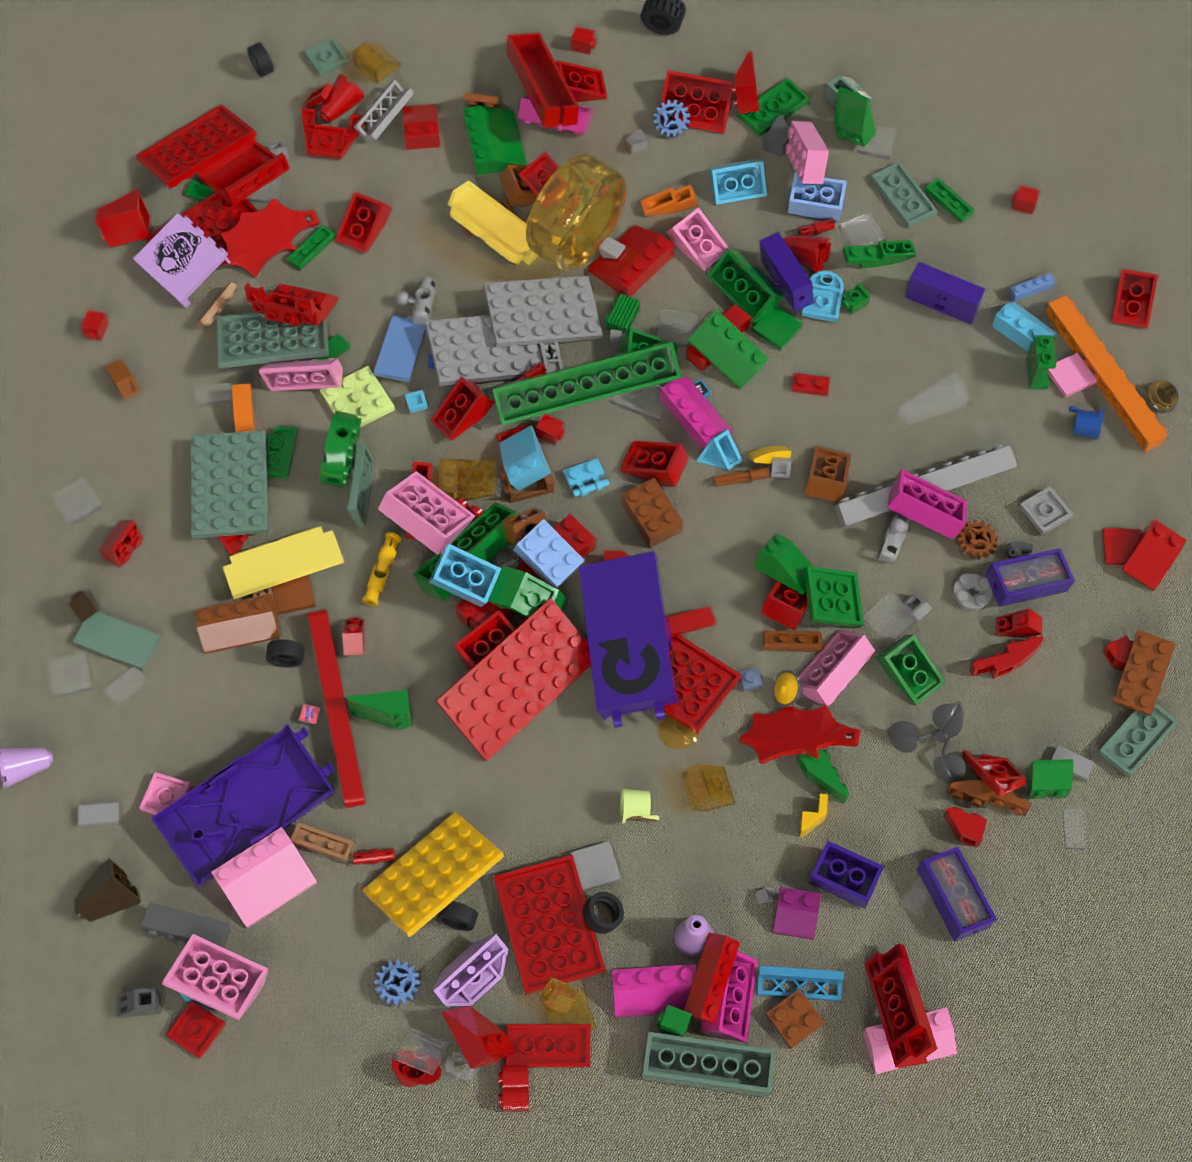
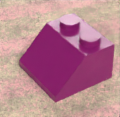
[773,887,821,940]

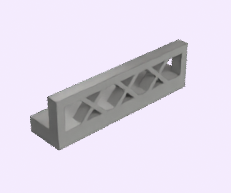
[354,79,414,142]

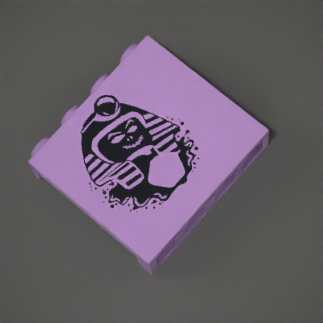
[133,213,230,308]

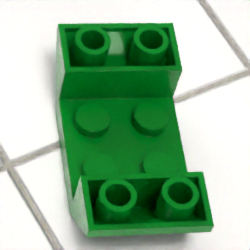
[488,565,568,618]

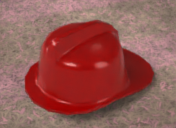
[391,1052,442,1087]

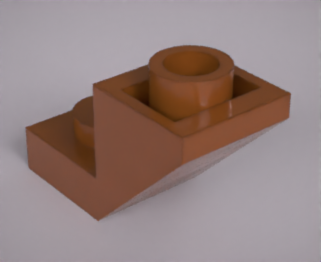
[104,358,141,400]

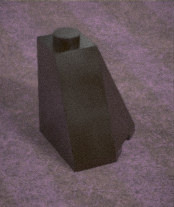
[74,858,141,922]

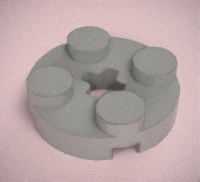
[953,574,992,612]

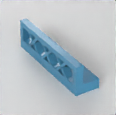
[757,966,844,1002]

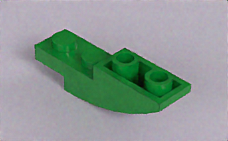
[842,240,916,269]

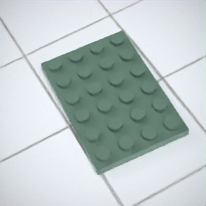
[217,312,329,369]
[191,430,269,539]

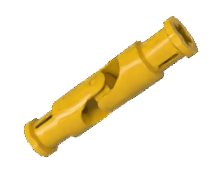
[361,532,402,607]

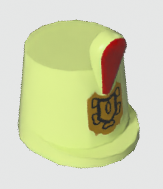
[620,788,659,823]

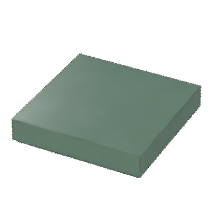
[304,37,350,78]

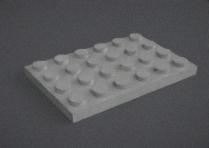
[483,276,603,347]
[425,315,545,386]

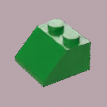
[1025,759,1074,799]

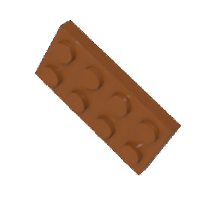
[1112,629,1176,716]

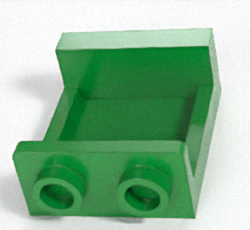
[1026,335,1056,390]

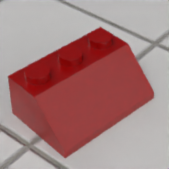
[273,283,339,322]
[454,610,515,670]

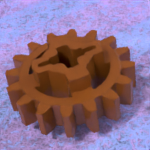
[956,519,999,560]

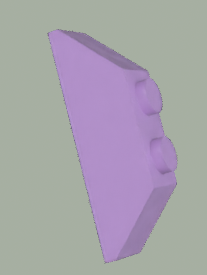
[432,933,508,1006]

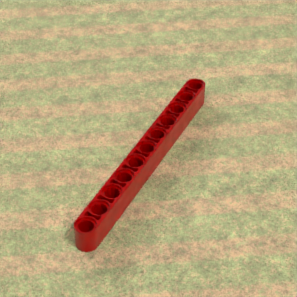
[307,609,366,809]

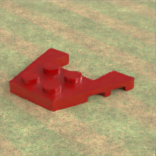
[301,108,368,160]

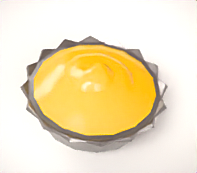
[772,669,803,708]

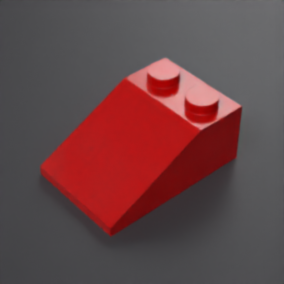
[732,51,760,114]
[556,60,607,102]
[403,104,440,150]
[519,151,582,218]
[335,191,392,253]
[1112,269,1158,328]
[430,376,495,441]
[620,441,689,487]
[1121,519,1187,591]
[761,581,808,631]
[442,1006,514,1069]

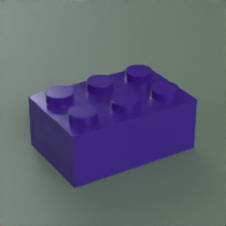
[809,840,884,909]

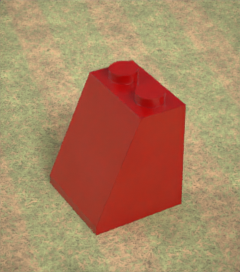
[94,189,151,248]

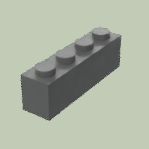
[141,903,231,948]

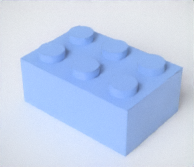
[788,173,847,222]
[513,519,585,589]

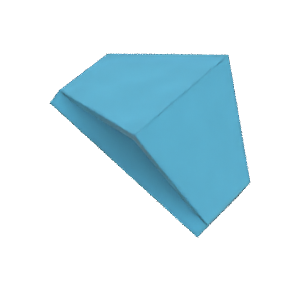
[696,429,743,470]

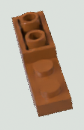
[947,780,1031,816]

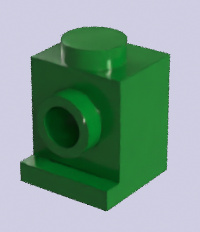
[841,283,871,315]

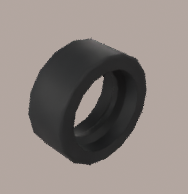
[247,42,274,77]
[266,639,304,668]
[582,892,624,934]
[436,901,478,931]

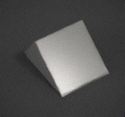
[609,330,622,347]
[755,887,777,905]

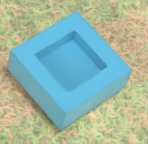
[405,390,428,413]

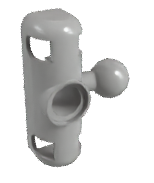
[396,276,436,325]
[878,512,910,563]

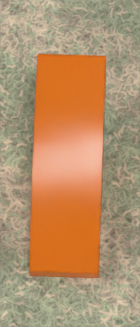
[640,184,699,216]
[232,384,255,432]

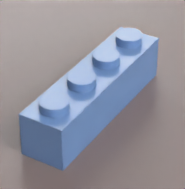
[1009,273,1055,302]

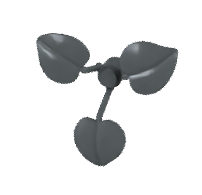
[887,702,966,784]

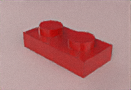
[791,373,830,397]

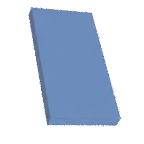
[374,315,426,382]

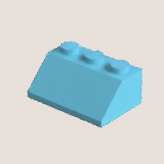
[708,159,767,205]
[992,302,1057,352]

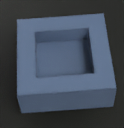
[738,667,763,692]

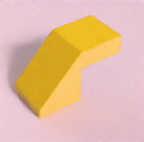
[800,794,828,837]

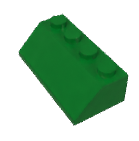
[707,249,785,323]
[687,309,769,389]

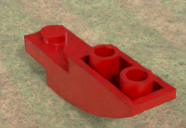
[969,636,1044,679]

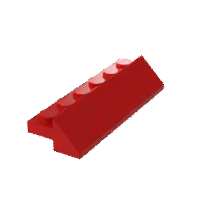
[864,943,938,1068]

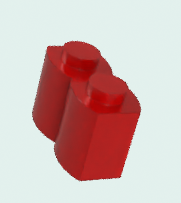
[498,1065,529,1112]

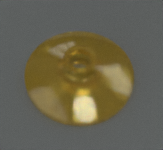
[659,715,698,749]

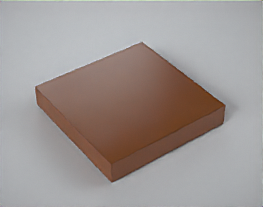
[272,574,316,615]

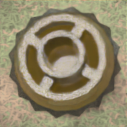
[1147,380,1179,413]

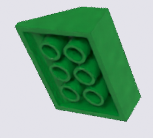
[463,105,527,176]

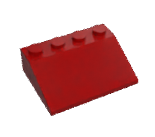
[660,70,735,134]
[587,225,675,297]

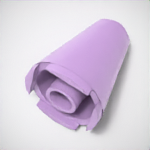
[0,748,53,788]
[674,915,714,959]

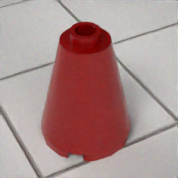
[319,74,365,122]
[783,236,831,272]

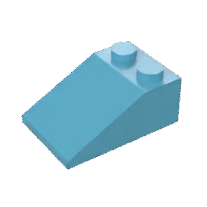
[499,426,551,491]

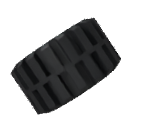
[640,0,686,36]

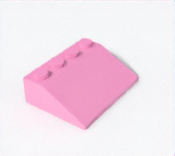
[378,471,475,555]
[211,827,317,928]
[162,934,268,1020]

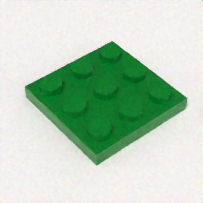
[804,566,864,628]

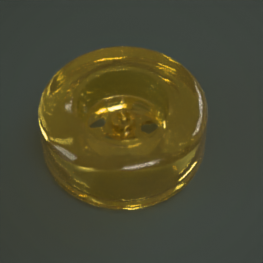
[525,154,627,271]

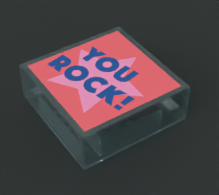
[297,703,323,728]

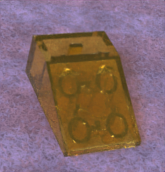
[438,458,496,501]

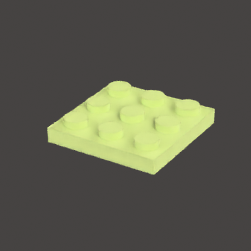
[320,366,395,427]

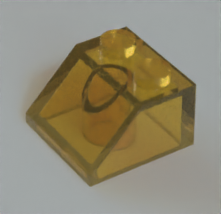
[352,42,402,84]
[681,764,735,812]

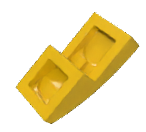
[748,446,792,464]

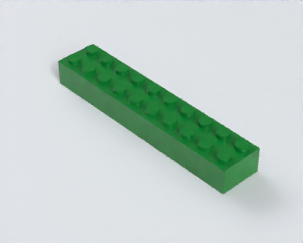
[492,340,681,425]

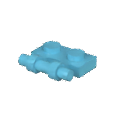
[563,458,609,497]

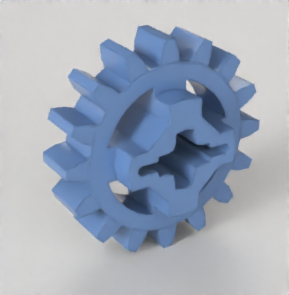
[653,100,691,138]
[374,960,421,1007]

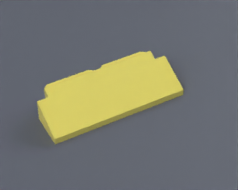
[448,181,550,265]
[223,526,344,599]

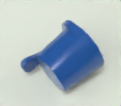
[1068,406,1104,440]

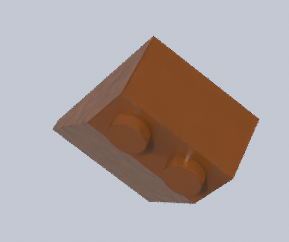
[499,165,541,206]
[805,445,852,503]

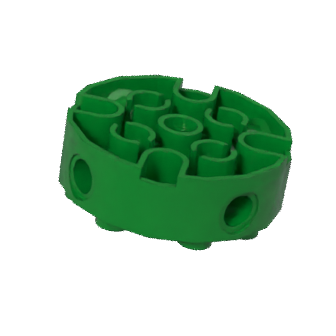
[319,410,362,488]

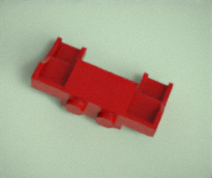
[244,283,323,327]

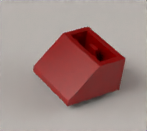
[98,520,143,568]

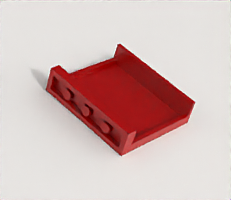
[197,137,290,206]

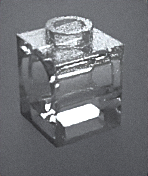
[444,1051,478,1086]

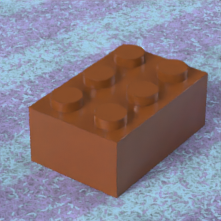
[621,478,683,548]

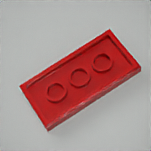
[505,1024,591,1068]

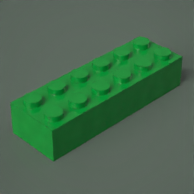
[412,502,518,602]

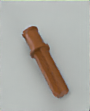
[713,467,770,487]

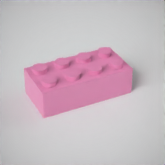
[785,121,829,184]

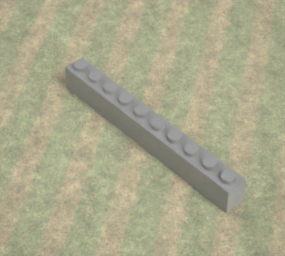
[834,444,1017,528]

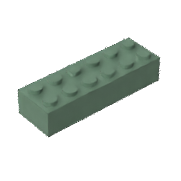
[642,1032,776,1098]

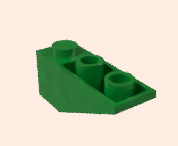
[797,749,849,804]

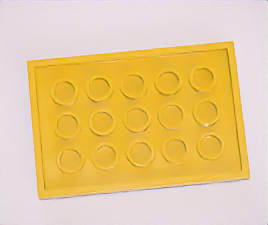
[362,811,504,938]

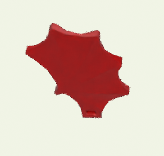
[220,198,320,278]
[739,705,861,764]

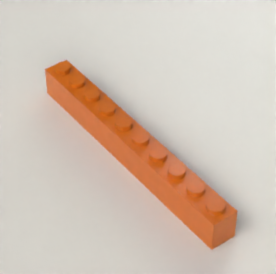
[1045,295,1168,452]

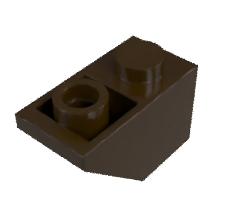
[68,590,101,622]

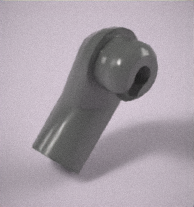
[1006,541,1033,558]

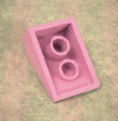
[666,207,730,271]

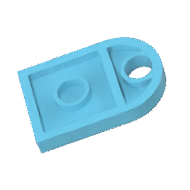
[802,271,844,323]

